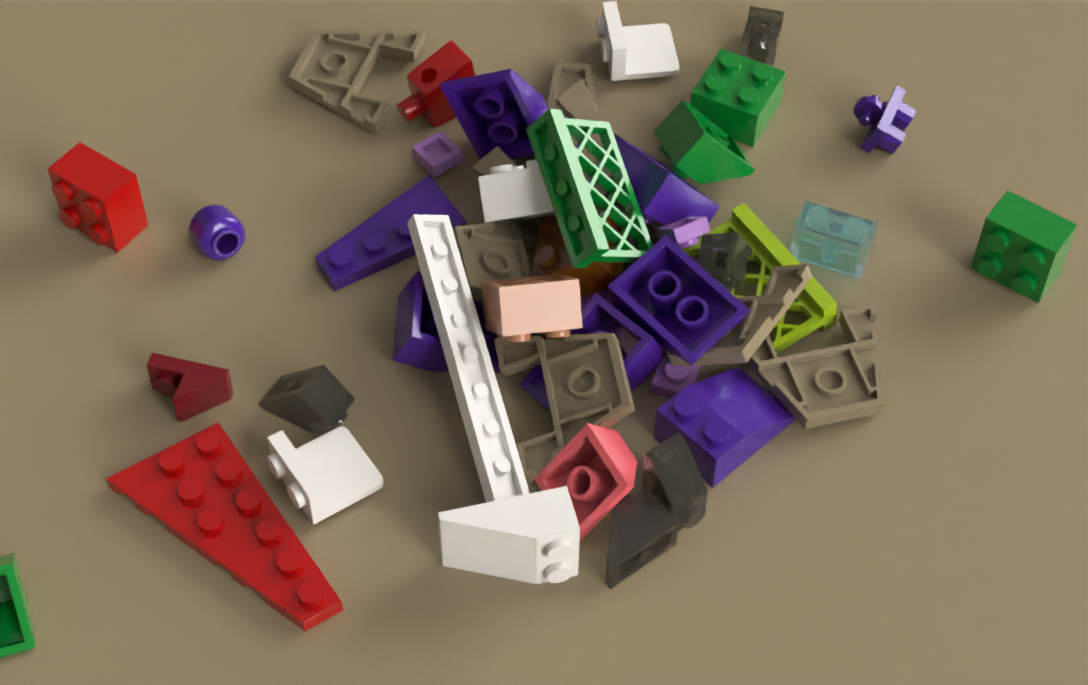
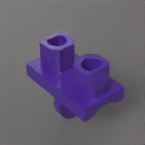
[853,86,917,154]

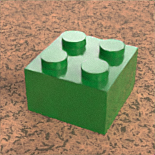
[690,49,786,147]
[971,190,1077,303]

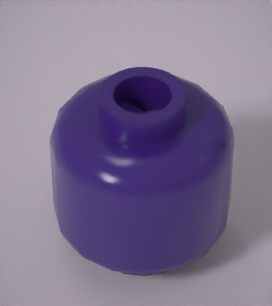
[189,204,245,261]

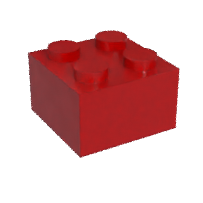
[48,142,148,253]

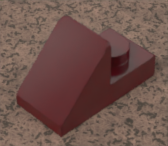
[146,353,234,422]

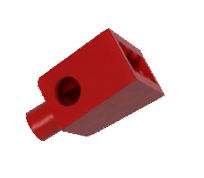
[397,40,475,127]

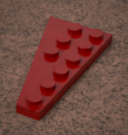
[106,422,343,631]

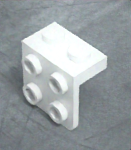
[596,1,680,81]
[266,427,383,525]

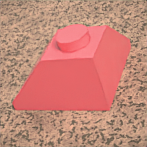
[534,423,637,541]

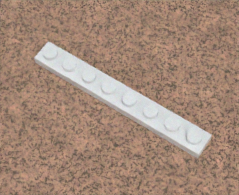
[407,214,530,502]

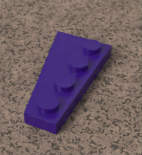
[315,175,467,292]

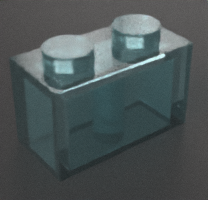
[790,201,879,279]

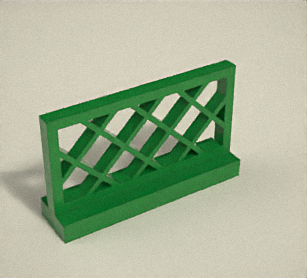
[526,109,653,268]

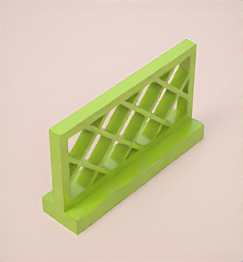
[682,203,837,354]

